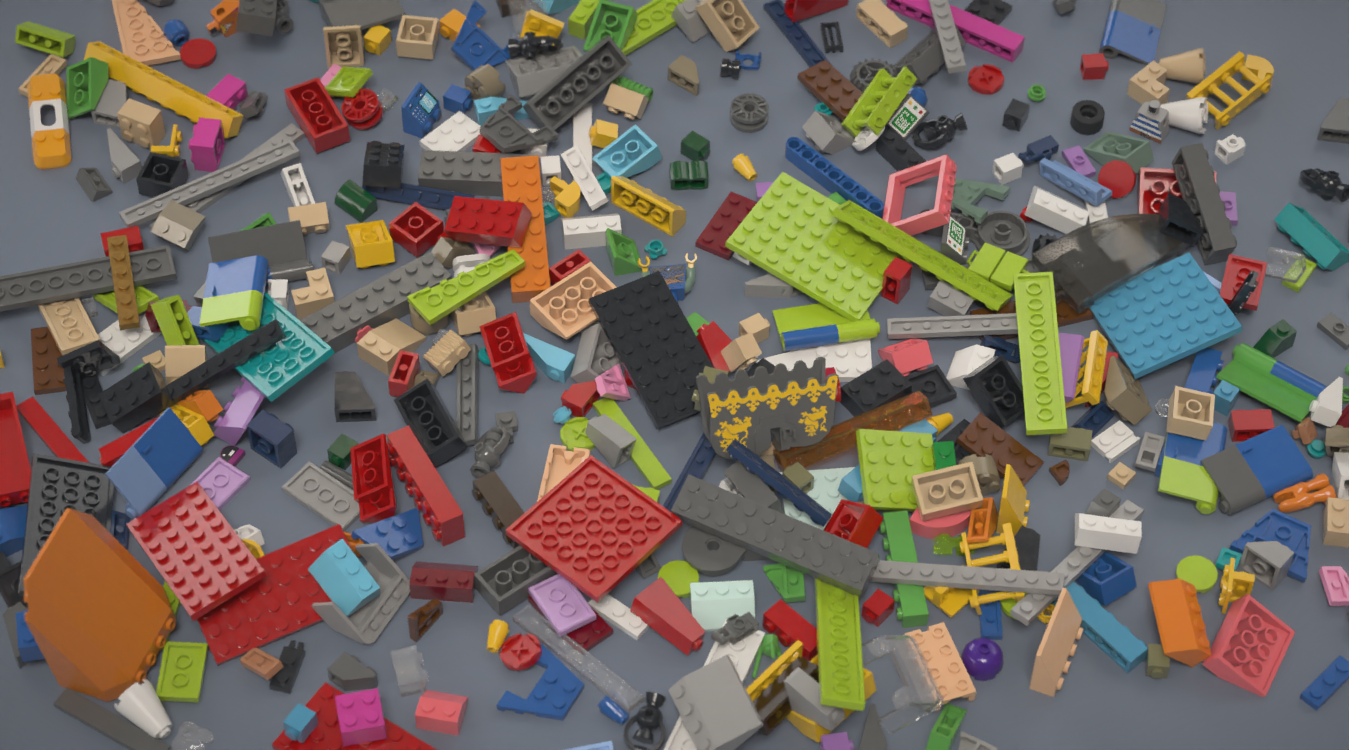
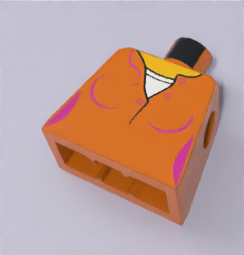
[205,0,239,37]

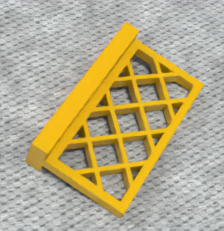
[1065,330,1108,408]
[746,640,803,702]

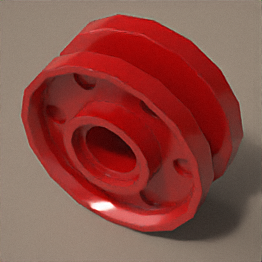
[341,89,383,130]

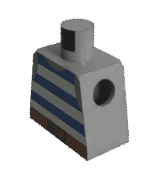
[1129,100,1169,144]

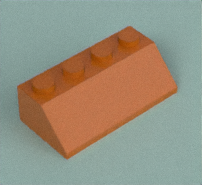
[1148,579,1212,667]

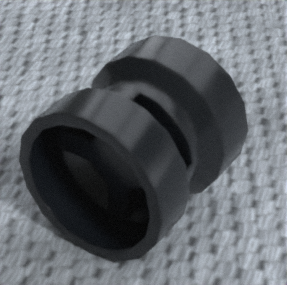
[720,58,741,78]

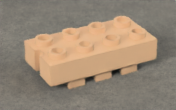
[537,444,590,502]
[903,622,976,711]

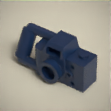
[1018,135,1059,163]
[980,334,1020,363]

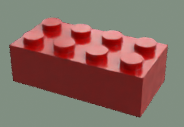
[284,77,350,153]
[444,196,532,248]

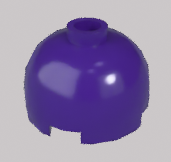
[961,637,1003,681]

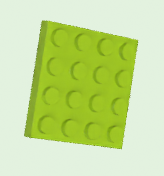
[856,429,934,512]

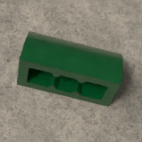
[335,179,377,223]

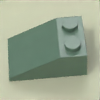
[1084,131,1154,174]

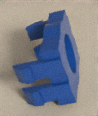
[735,50,761,70]

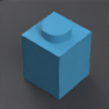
[1213,380,1240,416]
[283,703,318,743]

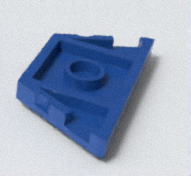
[351,508,423,560]

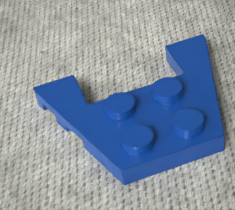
[451,0,522,70]
[1230,509,1311,583]
[497,643,584,721]

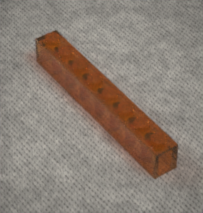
[773,391,933,472]

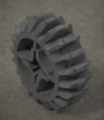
[850,58,898,93]

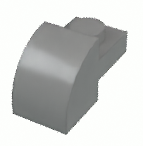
[1135,432,1165,472]

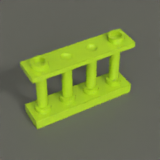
[841,66,917,137]

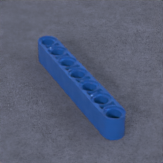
[785,137,884,219]

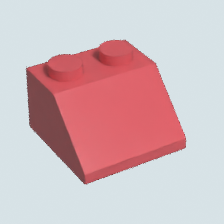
[878,338,933,376]
[415,690,469,736]

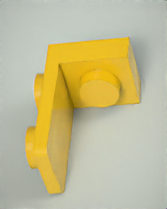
[150,124,182,157]

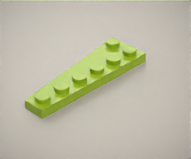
[407,249,526,325]

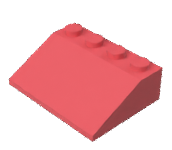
[1203,594,1295,697]

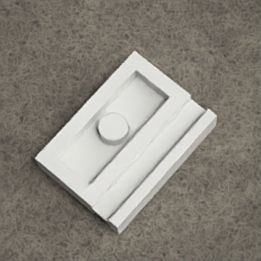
[1091,420,1140,464]

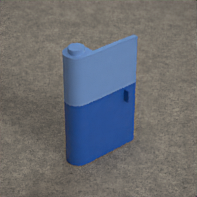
[105,408,203,519]

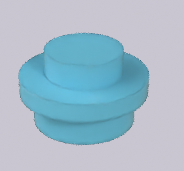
[552,406,572,424]

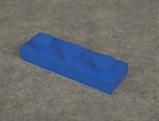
[1300,655,1349,711]

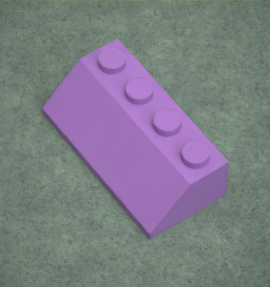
[1058,333,1084,403]
[214,377,265,446]

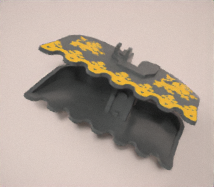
[696,357,838,460]

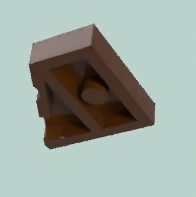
[408,598,443,643]

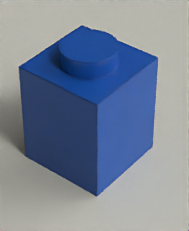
[443,84,473,114]

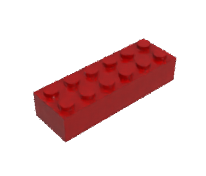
[387,425,465,547]

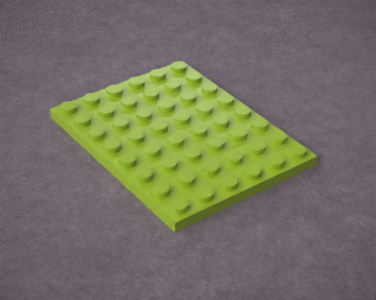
[725,171,905,321]

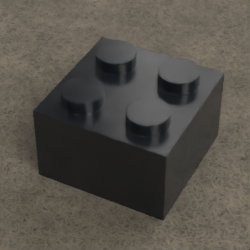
[136,152,188,197]

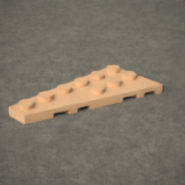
[112,0,181,66]

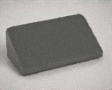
[76,168,113,202]

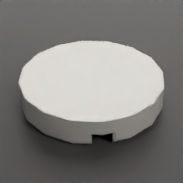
[852,126,885,151]

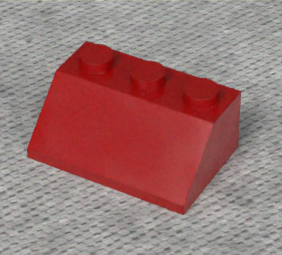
[824,499,884,548]

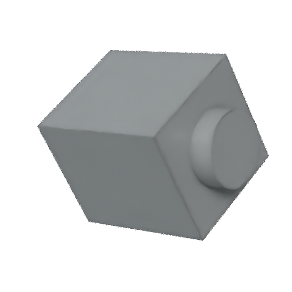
[321,240,351,275]

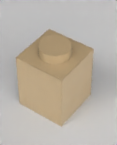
[739,313,770,343]

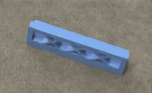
[1039,158,1112,207]

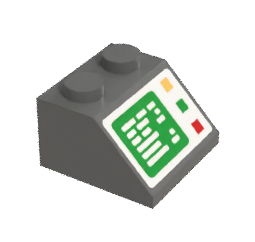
[886,93,930,141]
[940,215,969,265]

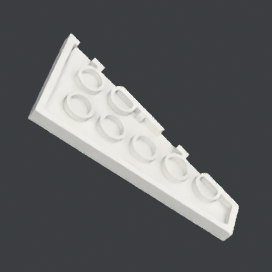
[753,339,872,382]

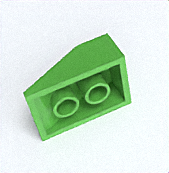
[583,0,638,51]
[67,57,109,120]

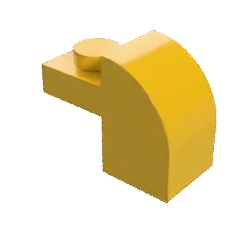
[1242,54,1274,82]
[550,176,581,218]

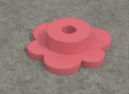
[355,326,373,343]

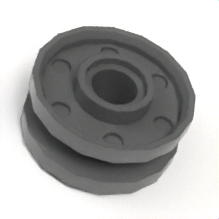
[730,93,769,133]

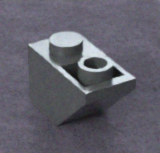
[327,652,378,691]

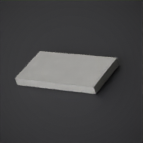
[282,461,360,532]

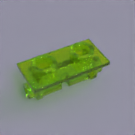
[933,534,975,556]

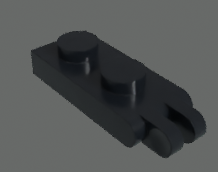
[269,640,305,694]

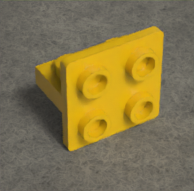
[520,9,564,45]
[1218,558,1255,614]
[923,565,979,618]

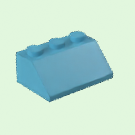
[308,539,380,617]

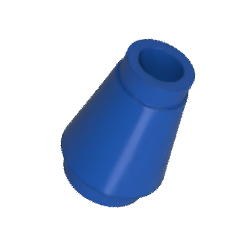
[598,694,630,725]

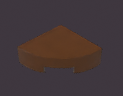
[1049,460,1070,486]

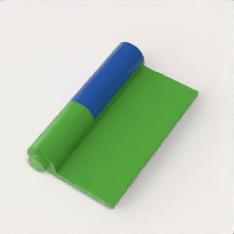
[1216,343,1328,422]

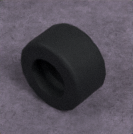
[1070,100,1105,135]

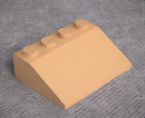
[530,262,617,340]
[1029,588,1084,697]

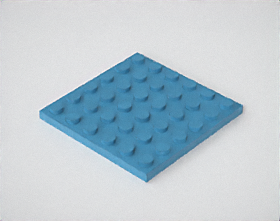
[1085,253,1243,379]

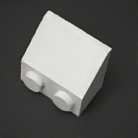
[946,344,995,390]

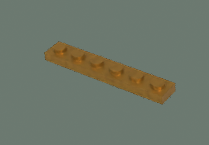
[107,235,140,330]

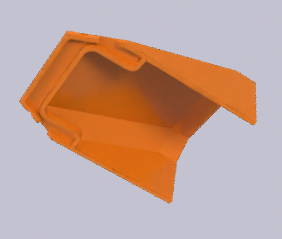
[23,508,176,702]

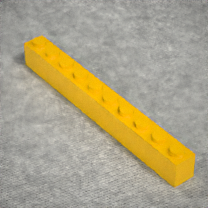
[84,41,244,139]

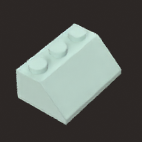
[690,580,755,632]

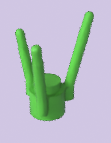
[752,634,782,678]

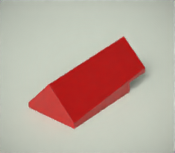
[479,312,537,394]
[350,433,396,523]

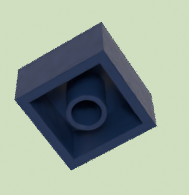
[247,410,297,469]

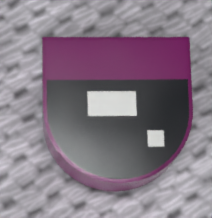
[220,445,245,467]

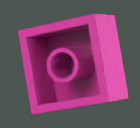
[189,117,226,172]
[335,688,386,746]

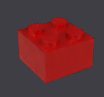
[389,202,444,258]

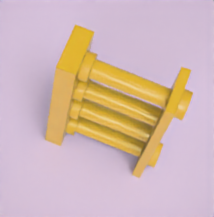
[1186,52,1271,130]
[959,523,1026,615]

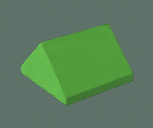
[606,228,642,276]

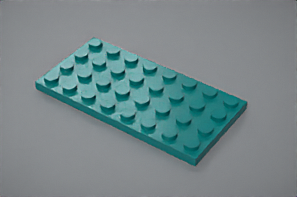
[201,292,335,402]

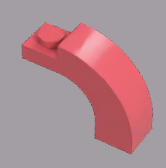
[909,507,971,539]

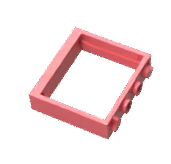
[883,154,957,236]

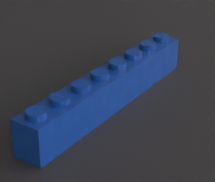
[1155,347,1224,478]

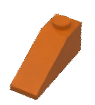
[176,390,223,422]
[967,497,998,543]

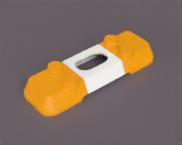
[27,74,72,170]

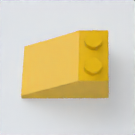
[346,220,395,269]
[996,464,1030,536]

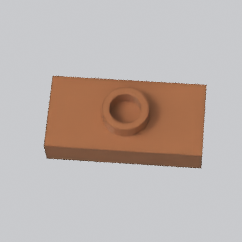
[239,647,283,680]

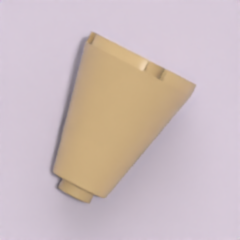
[1158,48,1206,84]

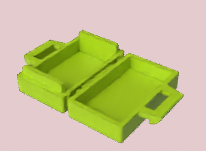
[966,242,1029,291]

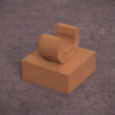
[1291,417,1318,444]

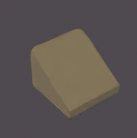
[414,370,440,387]

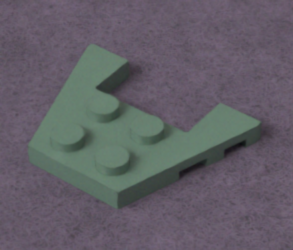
[951,178,1011,224]

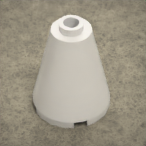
[1160,97,1208,134]
[114,679,172,739]

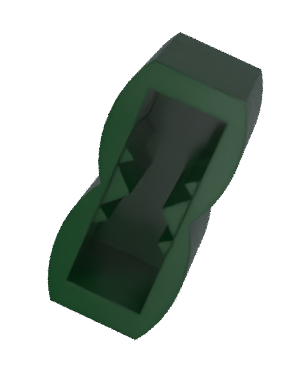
[669,160,709,190]

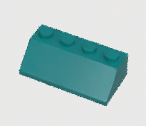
[1274,203,1349,271]

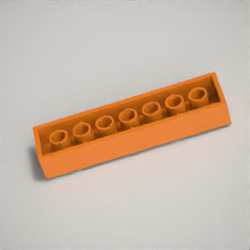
[500,155,550,303]

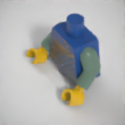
[637,253,697,303]

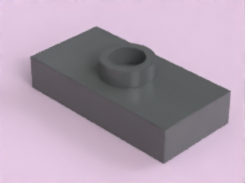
[1317,312,1349,350]

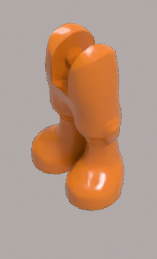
[1273,473,1336,513]

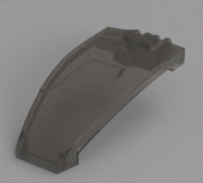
[1032,214,1190,313]

